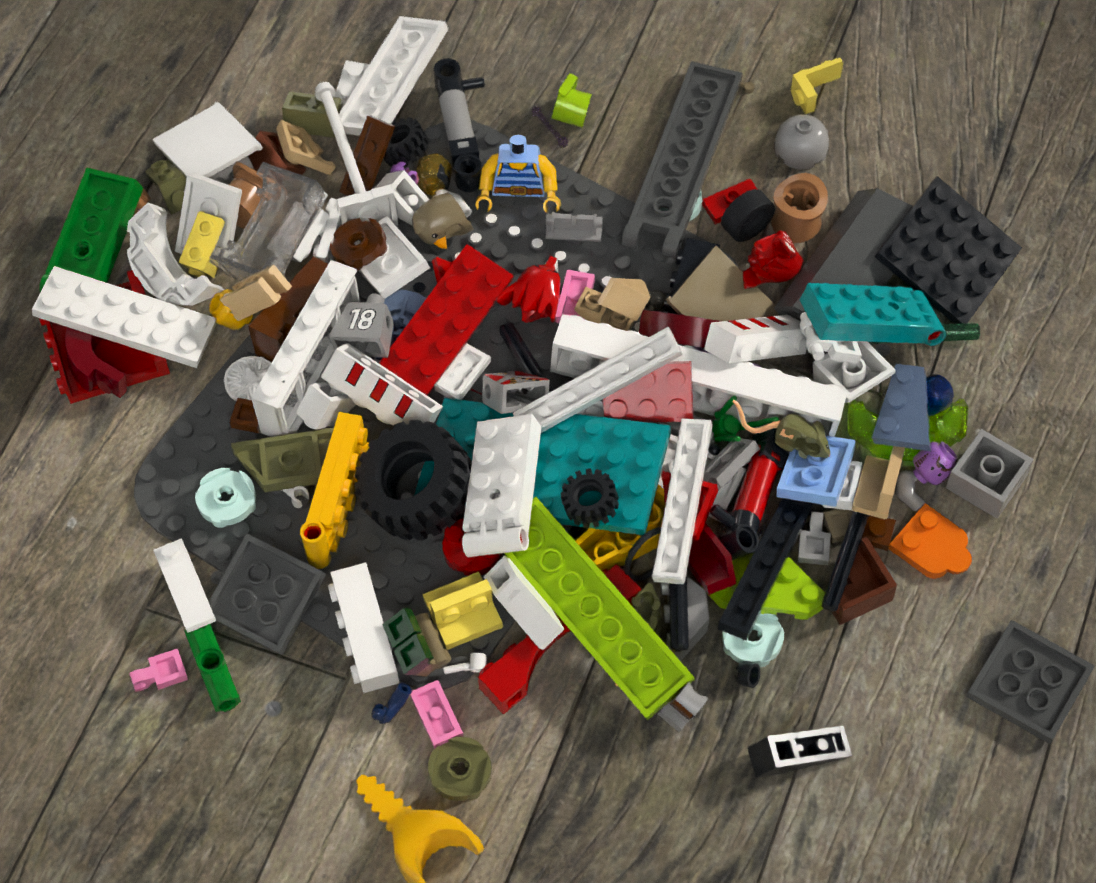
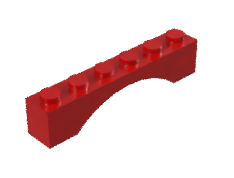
[478,564,641,715]

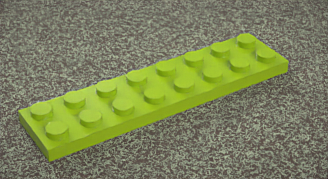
[504,497,695,720]

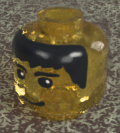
[416,154,452,195]

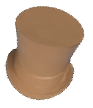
[228,162,282,230]
[771,173,828,243]

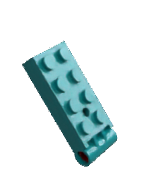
[800,283,946,346]

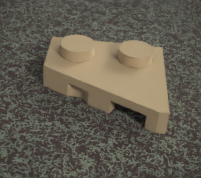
[276,120,335,175]

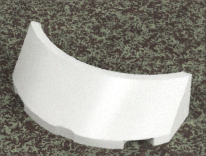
[127,203,224,306]

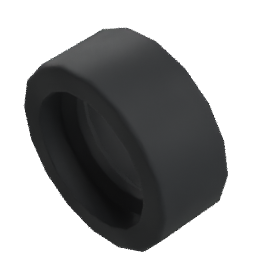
[721,189,775,242]

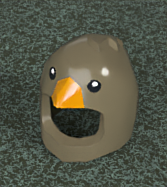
[412,193,473,249]

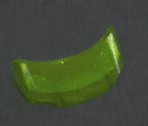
[847,398,968,462]

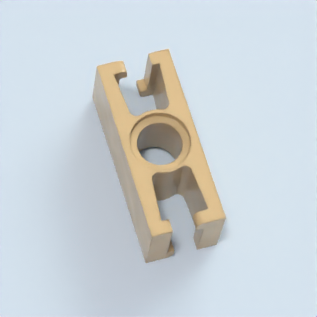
[220,264,292,321]

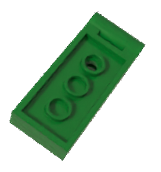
[39,167,144,292]

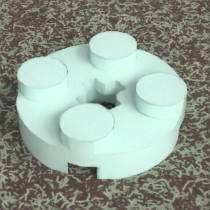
[195,468,256,528]
[722,613,784,667]

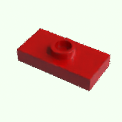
[702,179,757,225]

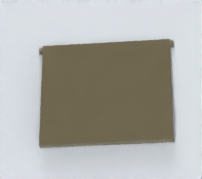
[665,245,779,321]

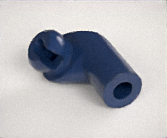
[371,683,412,724]

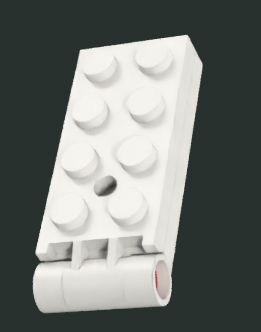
[462,414,541,557]

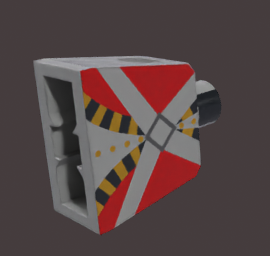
[482,371,550,414]

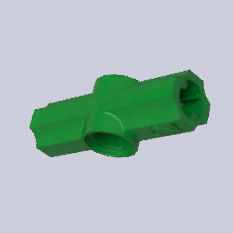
[184,624,241,712]

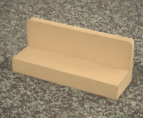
[852,446,905,520]

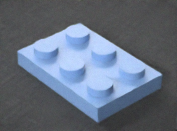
[777,435,856,507]

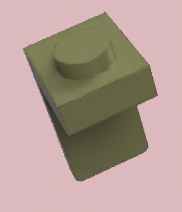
[145,160,186,215]

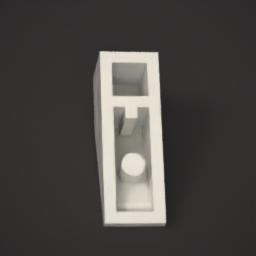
[153,538,216,633]

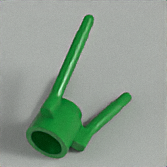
[711,395,779,443]

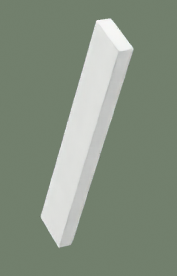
[513,327,683,433]
[652,418,712,584]

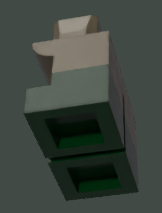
[382,608,451,677]

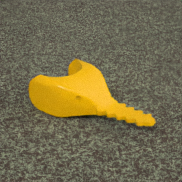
[356,775,484,883]

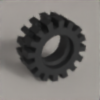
[383,117,429,167]
[561,468,619,528]

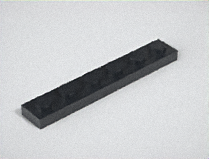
[718,498,814,641]

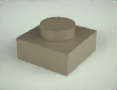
[823,509,853,543]

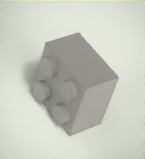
[946,429,1034,519]

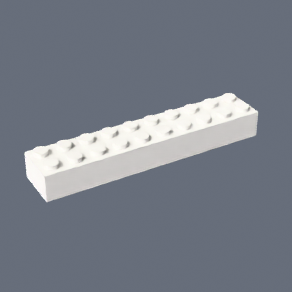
[550,314,847,437]

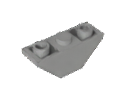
[660,577,709,661]

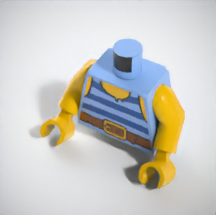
[475,135,561,213]

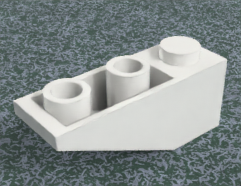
[484,556,564,650]

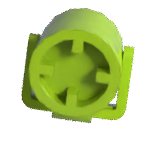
[551,73,592,127]

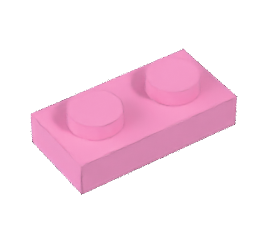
[555,270,595,323]
[410,680,464,749]

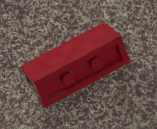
[687,523,737,595]

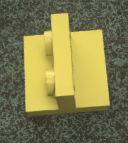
[423,572,503,650]

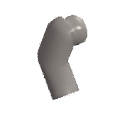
[896,470,926,513]

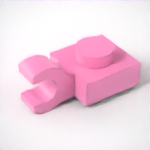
[129,648,188,692]

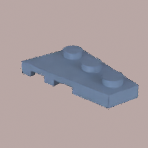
[872,364,931,451]

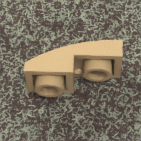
[574,287,635,331]

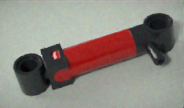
[710,428,789,561]

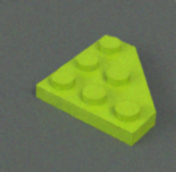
[701,552,825,620]

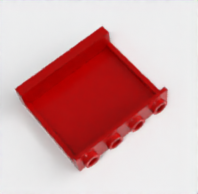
[39,270,170,404]

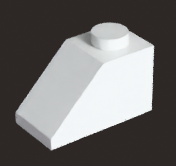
[375,170,429,226]
[296,382,356,430]

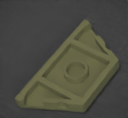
[231,427,334,492]

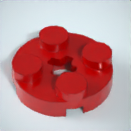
[442,518,502,576]

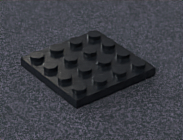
[874,176,1022,329]

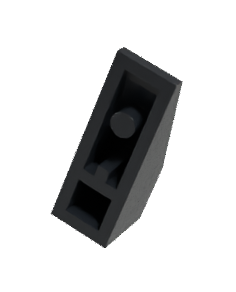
[747,726,852,778]

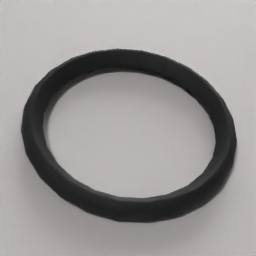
[624,527,661,581]

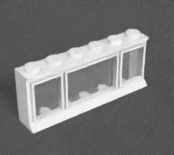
[251,260,360,437]

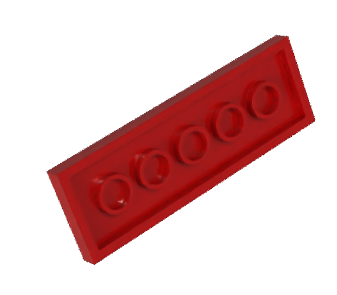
[379,244,514,396]

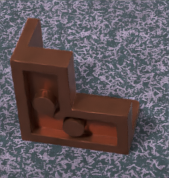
[831,537,897,625]

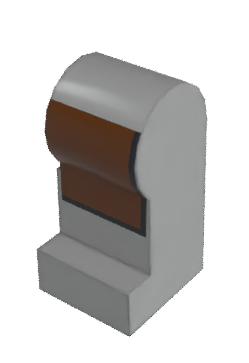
[658,682,708,732]

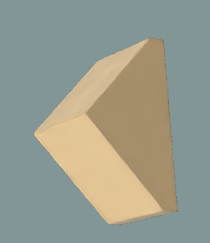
[598,278,650,321]

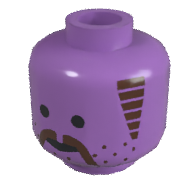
[913,442,958,485]

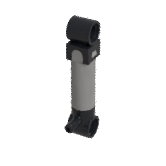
[434,58,485,192]

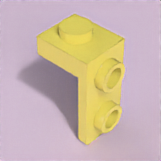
[791,58,843,114]
[178,211,225,278]

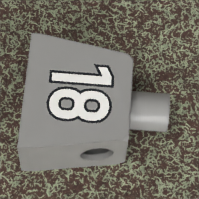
[329,293,394,358]

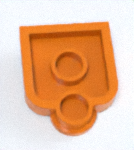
[888,503,972,579]

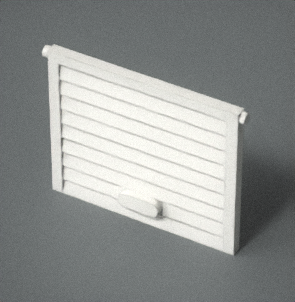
[152,102,262,178]

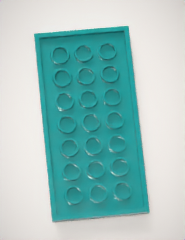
[414,398,671,535]

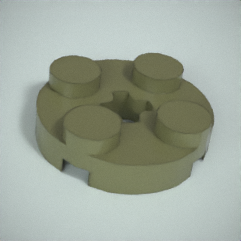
[428,737,492,801]

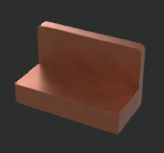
[248,131,306,185]

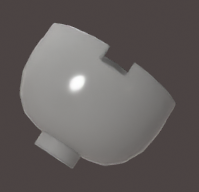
[774,114,829,170]

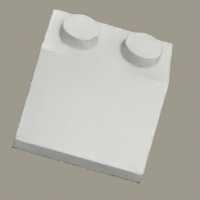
[813,341,896,403]

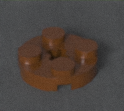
[330,218,388,271]

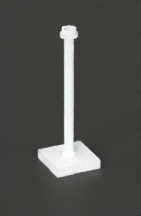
[315,82,398,226]

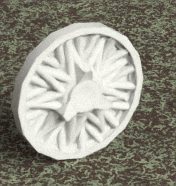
[224,356,271,401]

